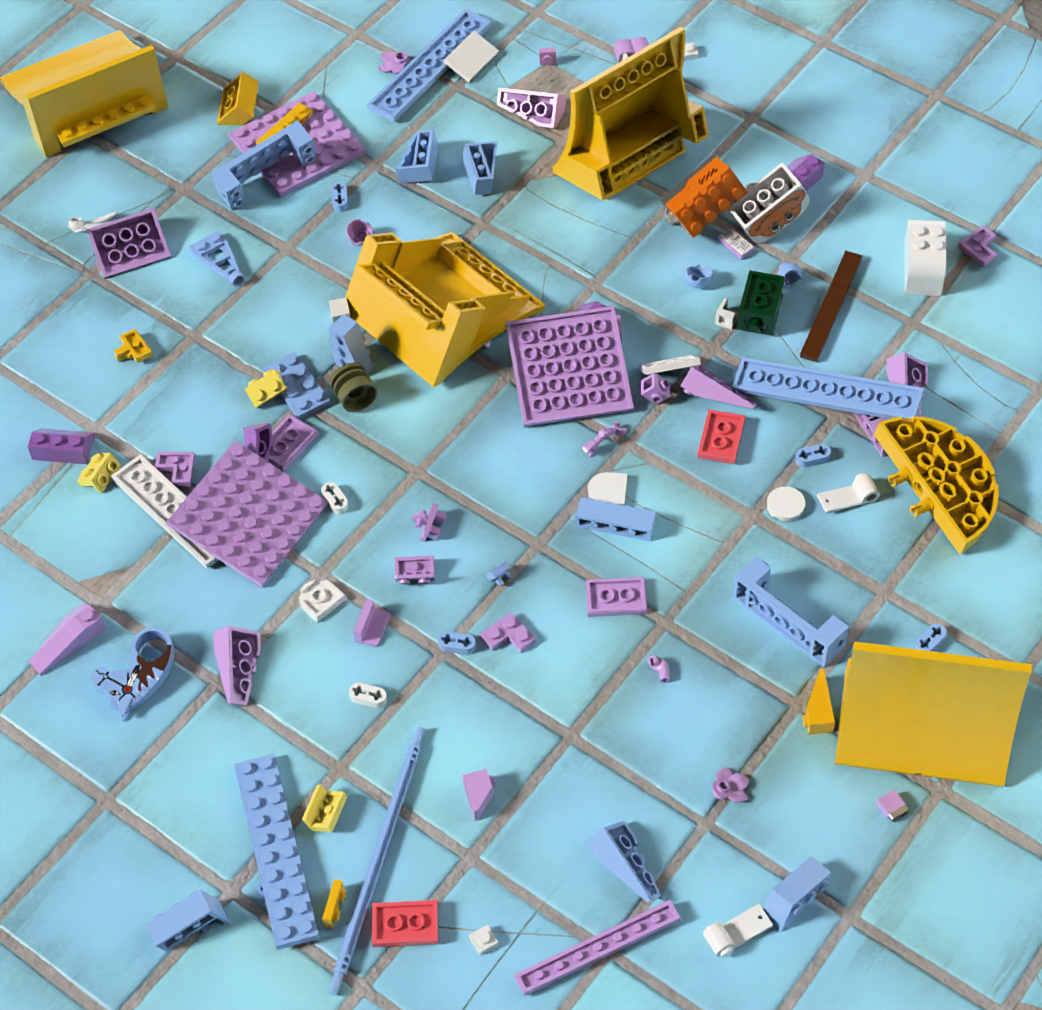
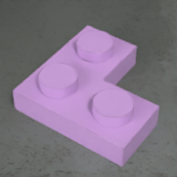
[958,225,997,267]
[155,452,196,487]
[480,612,536,653]

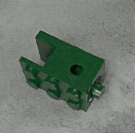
[737,270,785,336]

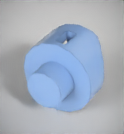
[777,262,804,289]

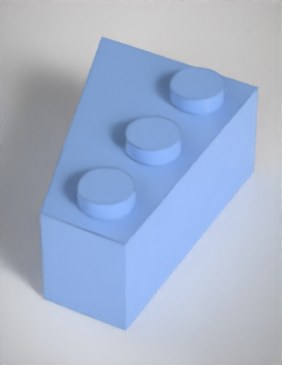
[395,129,438,183]
[463,141,498,195]
[329,314,376,373]
[764,856,831,932]
[147,890,229,951]

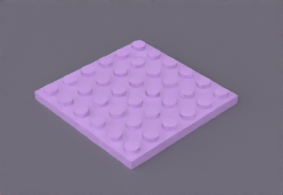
[228,91,367,198]
[505,306,634,427]
[166,440,328,588]

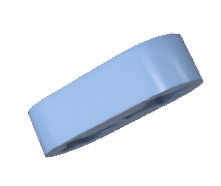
[331,182,348,212]
[795,444,831,467]
[915,623,946,652]
[438,632,476,655]

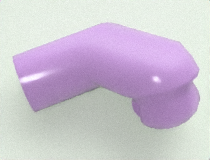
[648,655,670,683]

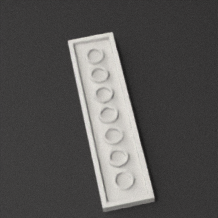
[111,454,219,569]

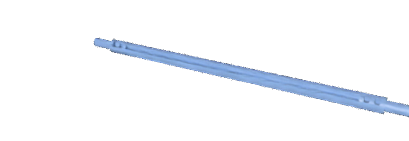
[329,727,425,996]

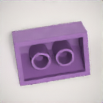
[787,154,825,192]
[27,428,95,464]

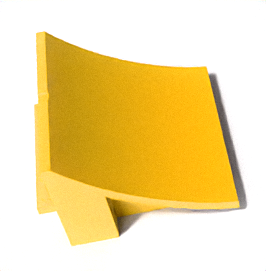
[552,27,709,201]
[0,30,168,158]
[345,232,545,387]
[835,641,1032,787]

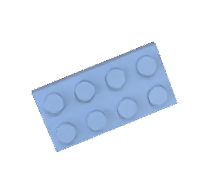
[263,352,331,420]

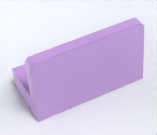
[353,599,390,647]

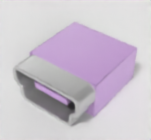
[876,790,909,822]

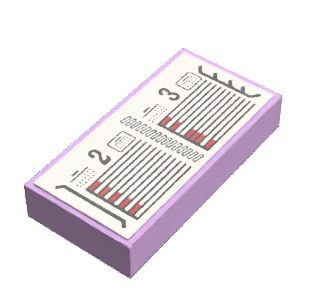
[718,227,755,260]

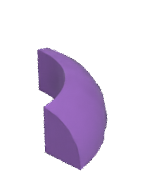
[243,423,272,462]

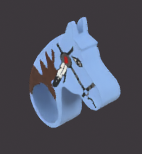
[91,627,175,722]

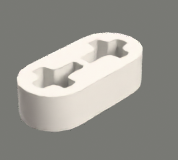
[321,482,349,514]
[349,683,387,708]

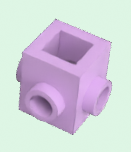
[641,372,670,405]

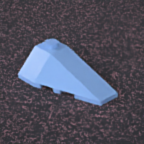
[586,820,661,903]

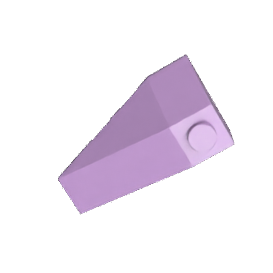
[497,88,566,128]
[886,352,928,417]
[680,365,758,409]
[29,603,106,676]
[214,625,261,706]

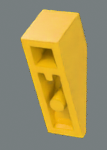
[802,669,835,735]

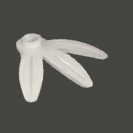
[68,212,117,232]

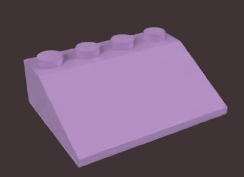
[87,208,171,278]

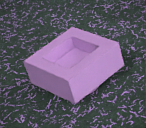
[539,47,556,65]

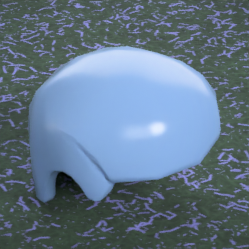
[684,264,713,289]

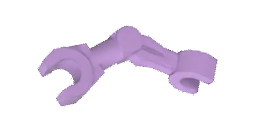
[582,422,627,457]

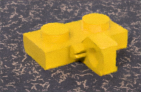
[114,329,153,363]

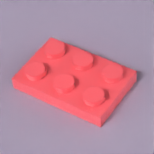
[697,409,745,464]
[372,900,438,947]

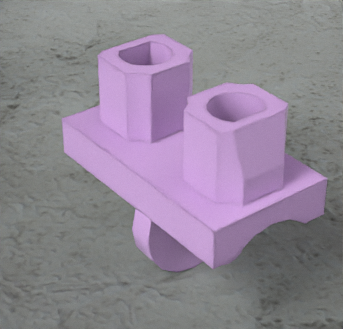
[412,503,446,541]

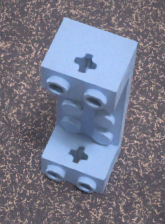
[211,120,317,210]
[733,557,849,668]

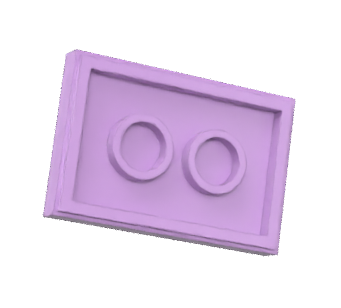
[268,414,319,472]
[586,577,647,617]

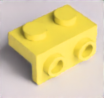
[245,369,288,408]
[77,453,121,493]
[302,785,348,832]

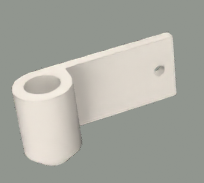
[817,473,880,513]
[703,904,773,958]

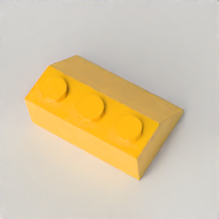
[217,71,258,125]

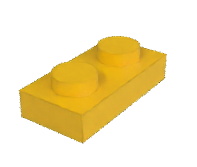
[322,879,347,929]

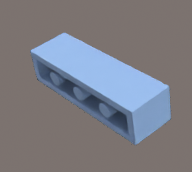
[575,497,656,542]

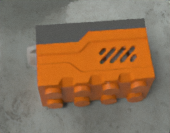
[660,155,748,238]

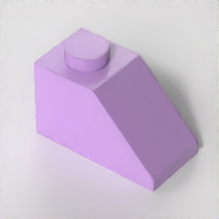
[462,769,496,821]

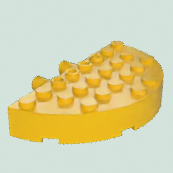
[874,416,999,554]

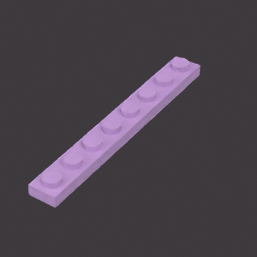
[514,900,681,997]

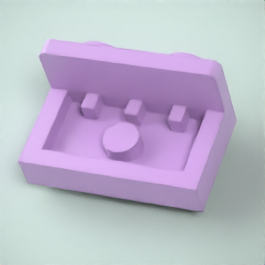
[394,555,435,584]

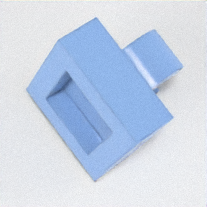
[486,561,512,586]

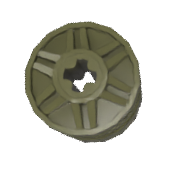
[329,362,378,412]

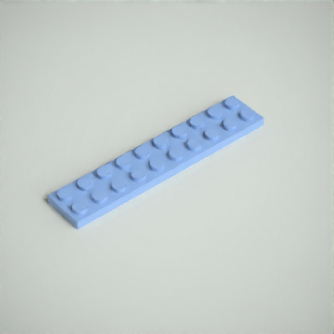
[367,9,492,122]
[732,357,924,419]
[234,753,320,950]

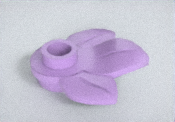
[379,51,409,74]
[712,767,749,803]

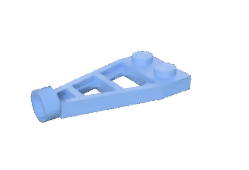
[189,231,245,286]

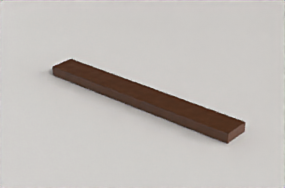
[800,250,862,362]

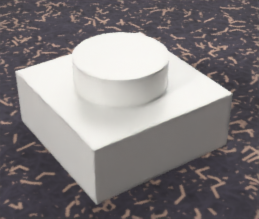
[684,42,698,61]
[469,925,499,956]

